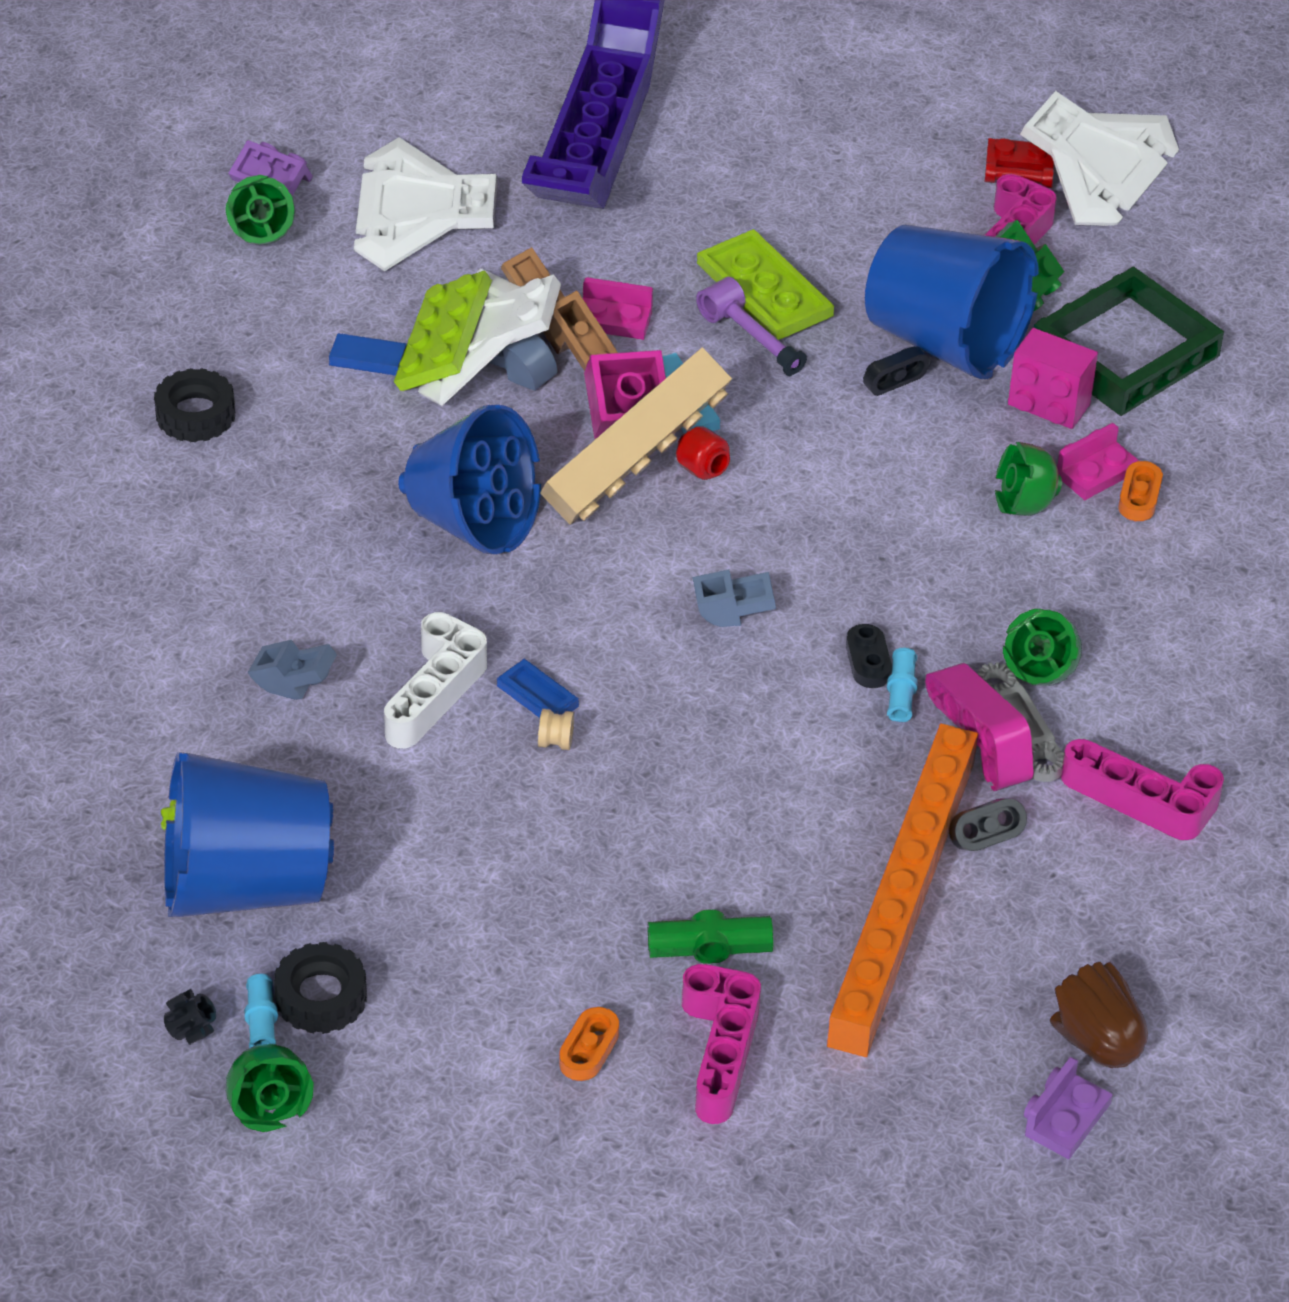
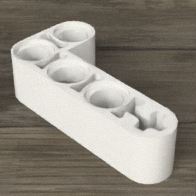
[384,612,487,748]

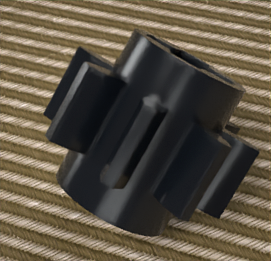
[164,989,216,1045]

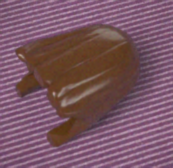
[1050,962,1148,1068]

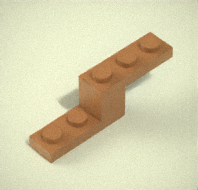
[501,247,618,371]

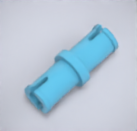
[887,647,918,722]
[244,974,278,1048]

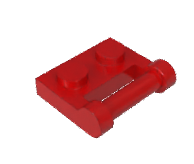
[984,138,1054,188]

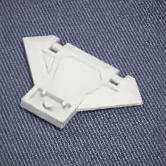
[1020,91,1179,226]
[354,137,497,271]
[418,268,561,406]

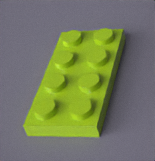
[697,229,834,340]
[393,270,492,391]

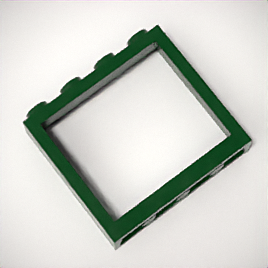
[1033,266,1224,416]

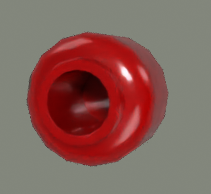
[676,426,730,480]

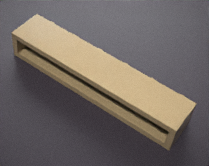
[540,347,732,525]

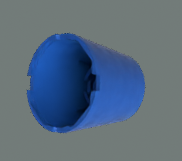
[865,224,1039,379]
[164,752,334,917]

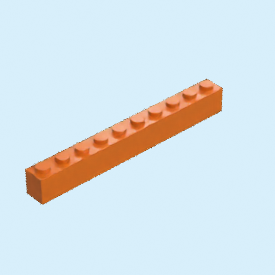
[827,723,978,1058]

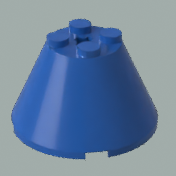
[398,405,541,555]

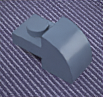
[489,334,558,391]
[692,569,776,627]
[247,640,337,700]

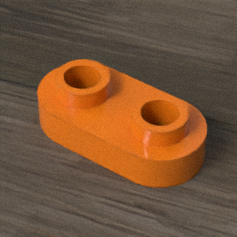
[1118,461,1163,521]
[559,1007,619,1081]

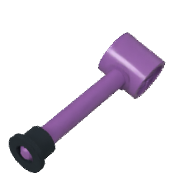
[696,277,807,377]

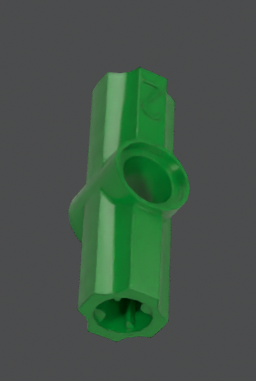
[647,909,773,964]

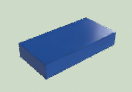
[329,333,407,376]
[497,658,579,718]

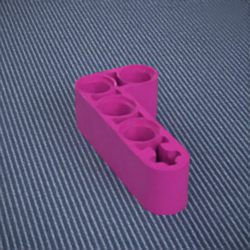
[985,174,1056,245]
[925,662,1033,791]
[1061,739,1224,840]
[682,964,761,1124]

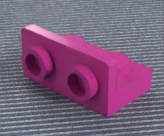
[582,277,653,340]
[1057,423,1139,500]

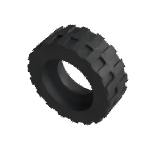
[154,368,236,442]
[274,942,367,1034]

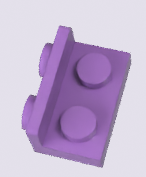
[228,140,313,196]
[1023,1057,1113,1159]

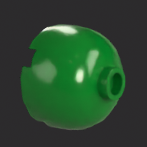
[225,175,296,245]
[995,442,1062,516]
[1003,609,1082,686]
[225,1044,314,1132]

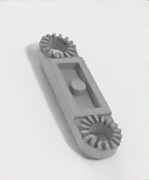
[978,662,1064,782]

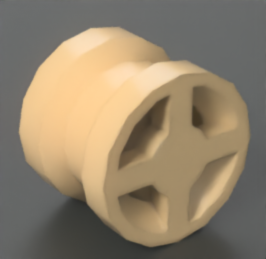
[538,709,574,750]

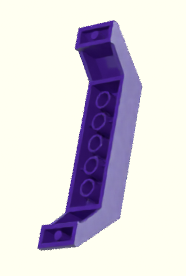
[522,0,665,209]

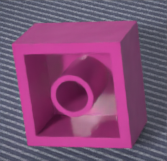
[1008,328,1098,429]
[584,350,666,439]

